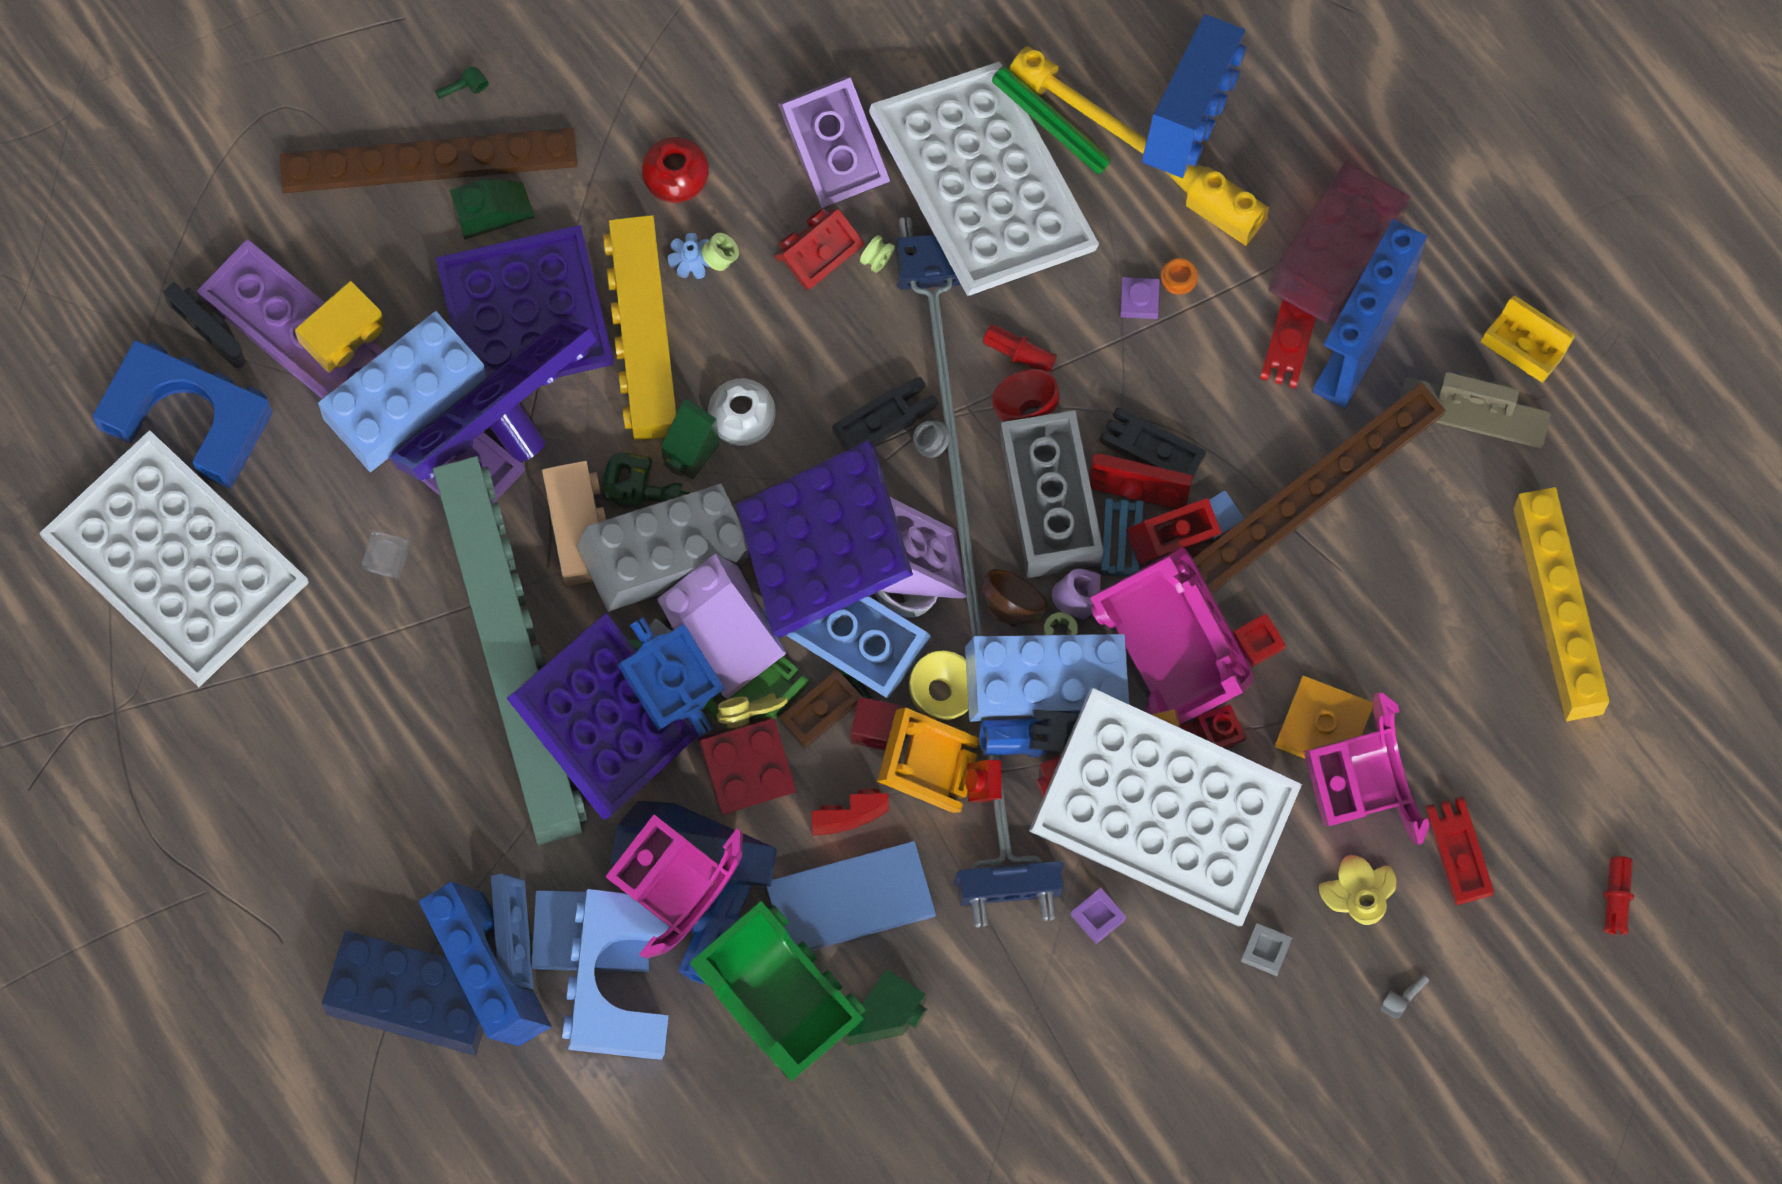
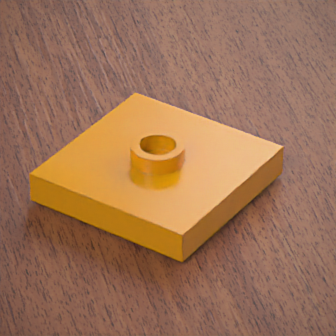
[1275,676,1373,759]

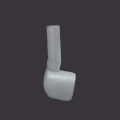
[1380,975,1429,1018]

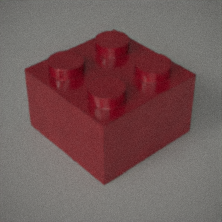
[697,716,796,815]

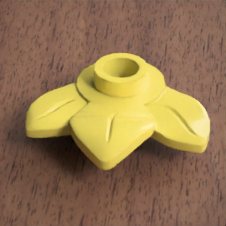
[717,693,788,728]
[1319,855,1397,925]

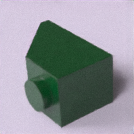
[450,179,535,240]
[661,399,719,479]
[843,969,928,1046]

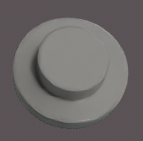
[913,421,950,458]

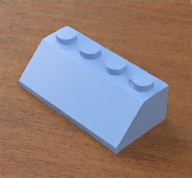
[763,596,932,698]

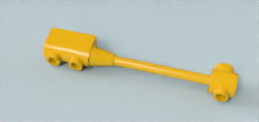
[1009,46,1269,246]

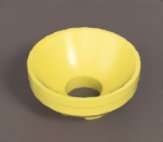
[909,651,969,721]

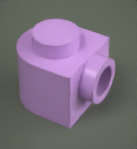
[1052,569,1101,620]

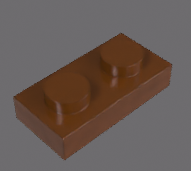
[779,669,862,749]

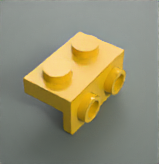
[1481,296,1575,383]

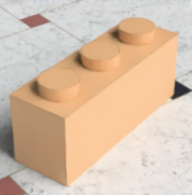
[542,461,606,587]

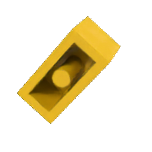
[295,281,385,373]

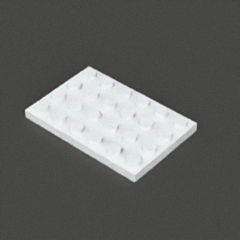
[869,61,1099,296]
[40,430,309,687]
[1029,688,1302,927]

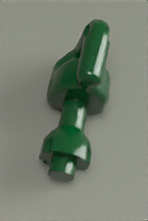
[602,453,690,509]

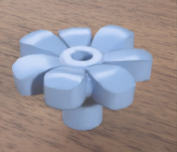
[668,233,710,279]

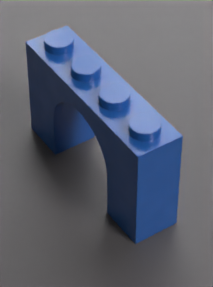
[92,340,273,490]
[419,881,552,1046]

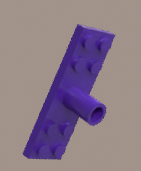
[388,318,597,481]

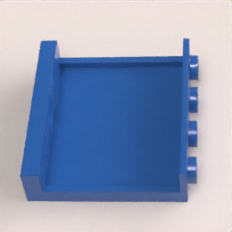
[1312,219,1427,409]

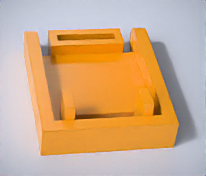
[877,707,979,813]

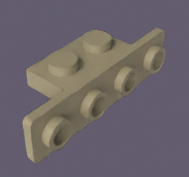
[1400,371,1551,448]

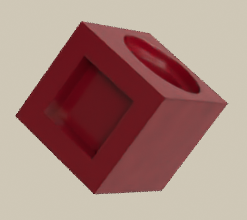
[851,697,907,751]

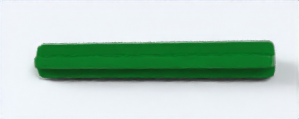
[992,66,1111,174]

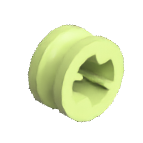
[701,233,739,271]
[860,235,895,273]
[1043,612,1078,635]

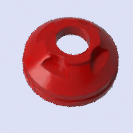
[642,137,709,203]
[992,369,1060,422]

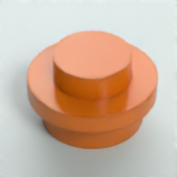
[1161,258,1198,295]

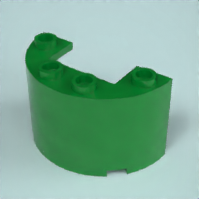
[689,901,866,1082]

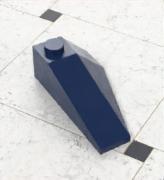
[610,801,777,887]

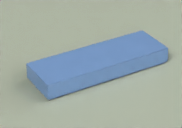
[491,873,534,992]

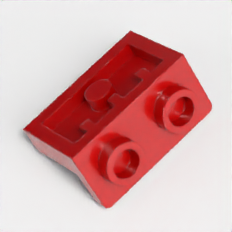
[773,208,865,290]

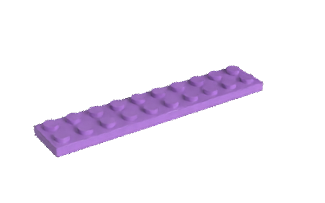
[197,239,525,503]

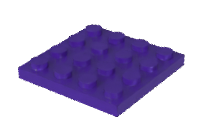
[436,225,614,377]
[736,441,913,638]
[506,613,699,820]

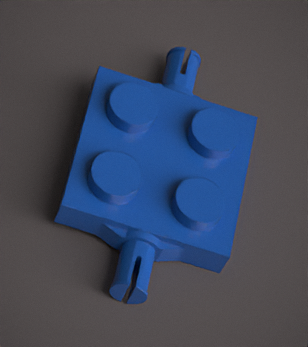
[618,617,725,737]

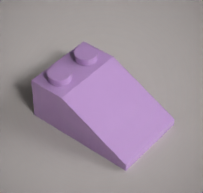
[778,76,890,208]
[882,497,967,599]
[657,553,786,699]

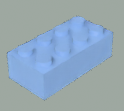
[318,311,487,472]
[965,634,1129,722]

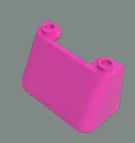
[1090,547,1254,724]

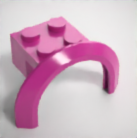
[1303,692,1430,845]
[605,815,743,959]

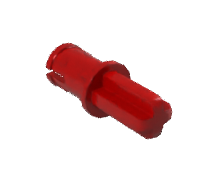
[983,325,1057,373]
[1603,856,1634,935]

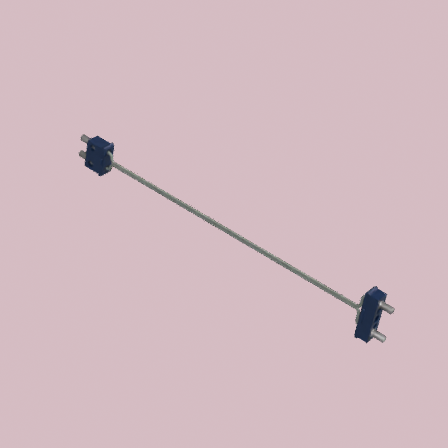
[896,217,1064,928]

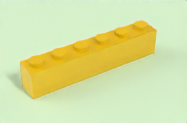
[603,215,676,441]
[1513,487,1610,721]

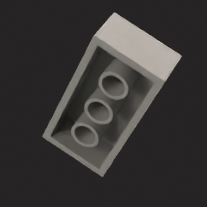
[1000,410,1103,578]
[576,484,750,612]

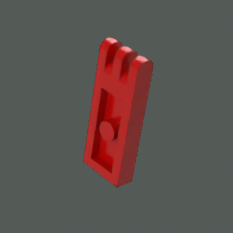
[1260,286,1322,389]
[1089,453,1193,509]
[1425,796,1494,906]

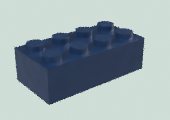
[322,930,484,1056]

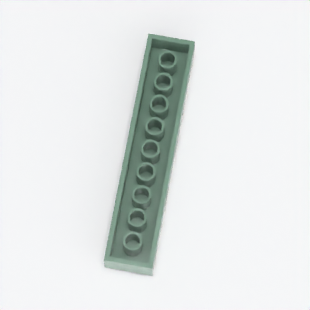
[433,456,587,846]

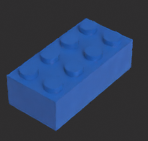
[1142,14,1247,178]

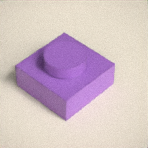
[1120,277,1160,319]
[1071,888,1126,944]

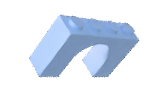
[562,889,670,1060]

